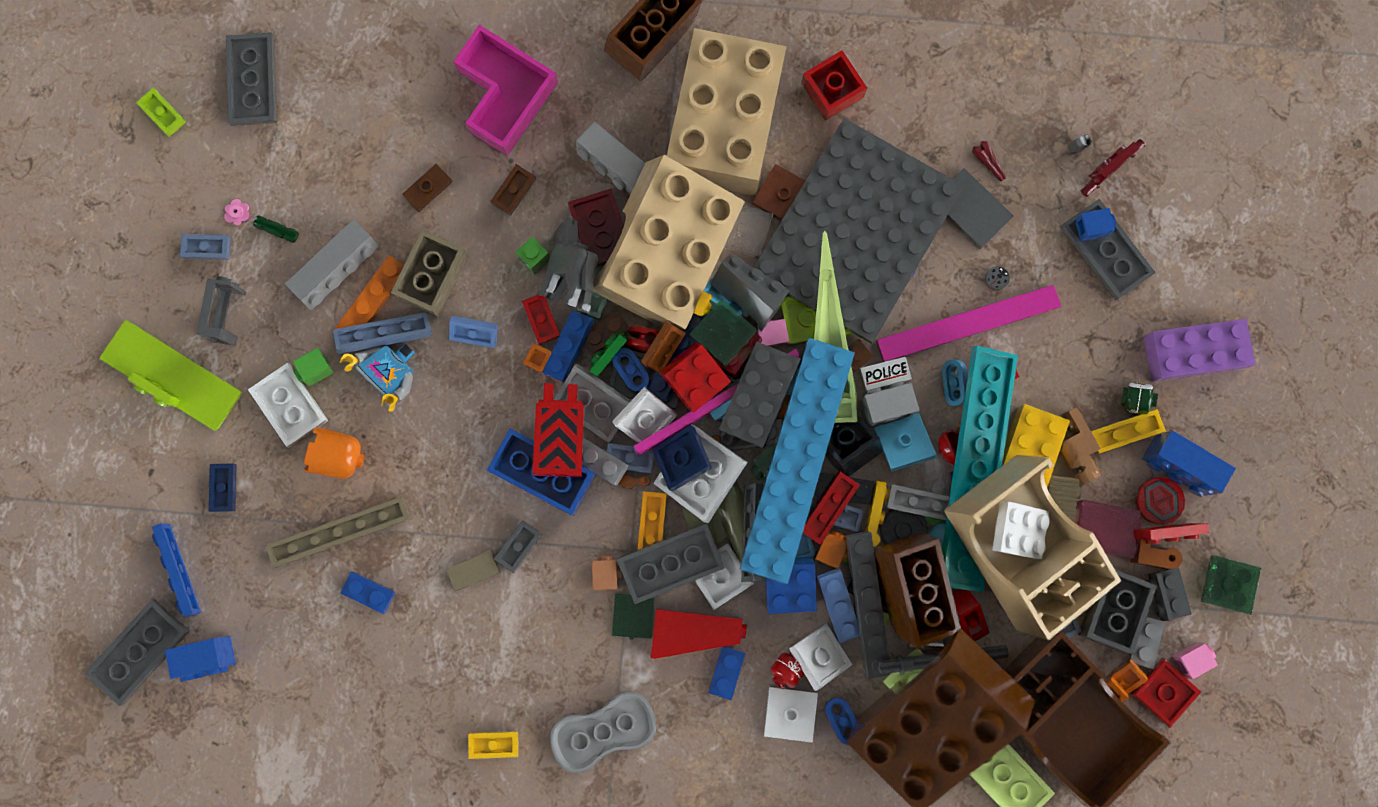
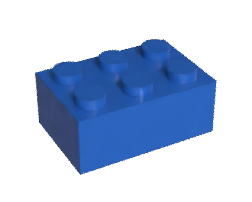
[1142,430,1236,497]

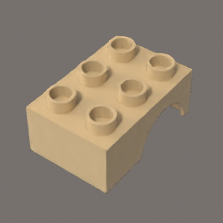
[667,28,787,197]
[593,155,745,330]
[944,455,1121,640]

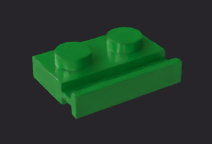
[590,329,628,376]

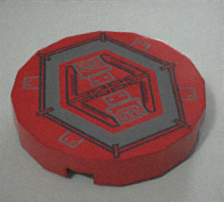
[1135,477,1185,525]

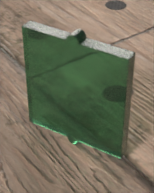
[612,593,655,640]

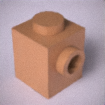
[592,555,623,590]

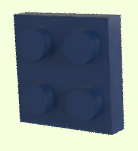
[652,425,712,491]

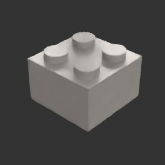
[859,381,920,428]

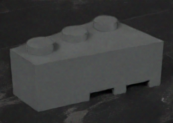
[711,253,790,332]

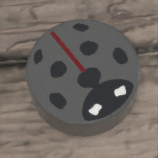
[985,266,1010,291]

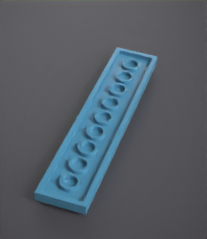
[739,338,855,584]

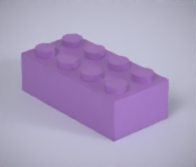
[1144,319,1255,382]

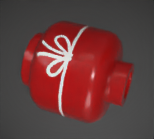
[770,652,805,689]

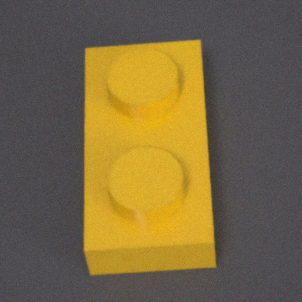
[468,731,519,759]

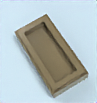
[446,550,500,591]

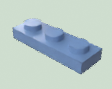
[817,568,860,644]

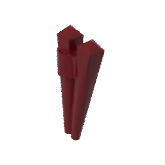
[972,141,1006,181]

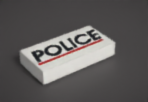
[859,357,912,392]

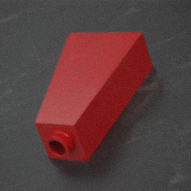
[651,609,747,659]

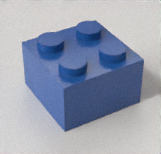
[765,557,817,614]
[165,636,236,682]

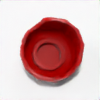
[938,429,959,465]

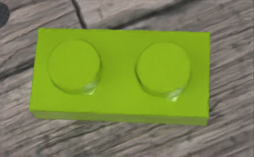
[136,88,186,137]

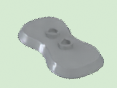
[550,692,656,773]

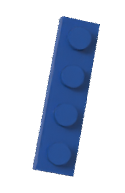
[152,523,201,617]

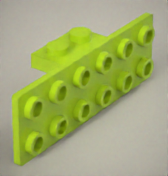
[100,320,242,431]

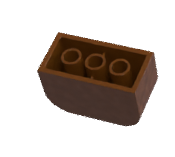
[604,0,702,81]
[874,532,960,648]

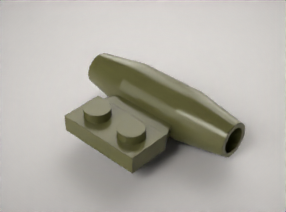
[682,481,744,562]

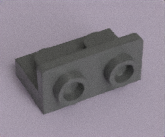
[1148,567,1192,621]

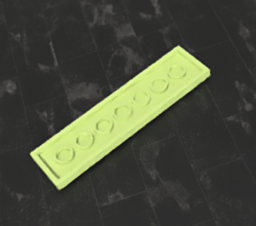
[882,648,1055,807]

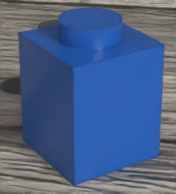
[1075,208,1116,242]

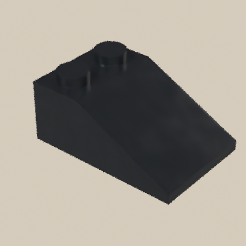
[825,414,883,477]

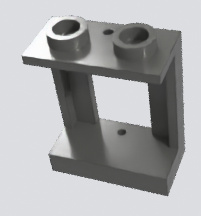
[196,276,247,346]

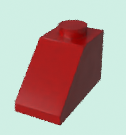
[952,589,990,642]

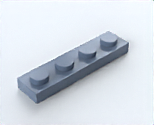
[333,312,432,354]

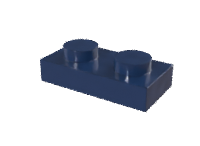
[208,463,237,512]

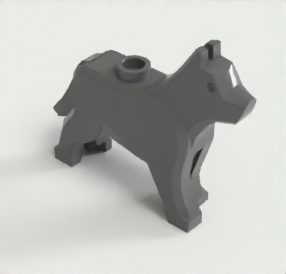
[537,217,599,312]

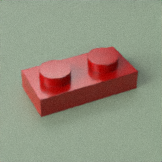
[522,295,560,345]

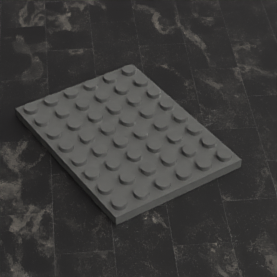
[753,118,964,344]

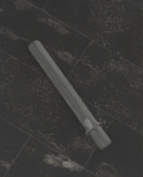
[878,645,1009,675]

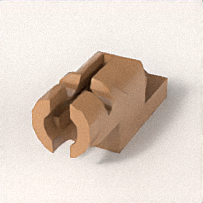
[1060,407,1101,486]

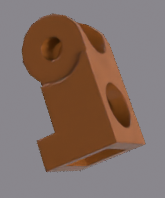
[1130,539,1182,569]

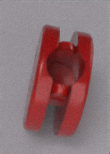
[625,326,659,354]

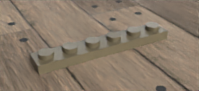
[265,497,411,568]

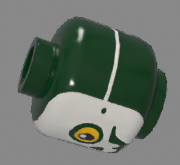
[1121,382,1158,414]

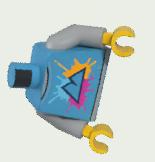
[339,343,415,412]

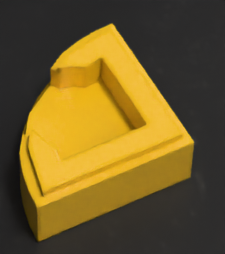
[694,291,712,316]

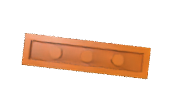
[335,255,404,329]

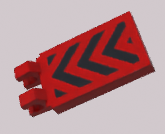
[533,383,584,477]

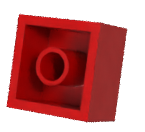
[801,50,867,121]
[659,342,731,412]

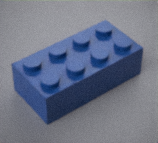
[487,428,596,516]

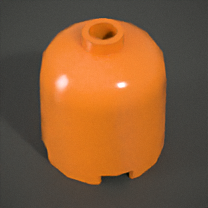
[304,426,365,479]

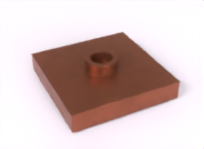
[752,164,805,221]

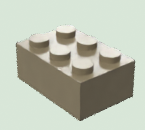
[391,230,469,318]

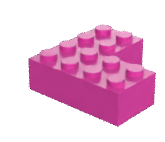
[453,24,558,156]

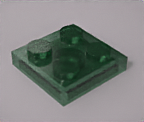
[689,298,757,367]
[1201,555,1261,615]

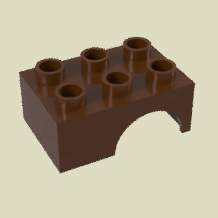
[846,628,1035,807]
[1004,631,1171,807]

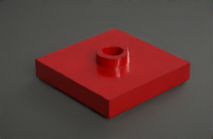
[1131,658,1201,728]

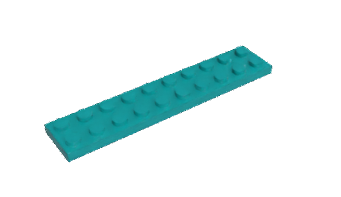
[942,346,1018,592]

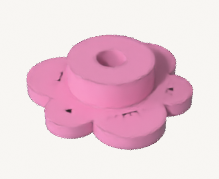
[224,199,250,226]

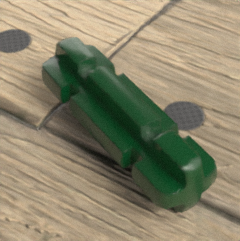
[253,215,299,243]

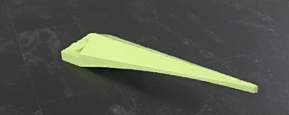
[814,231,858,423]

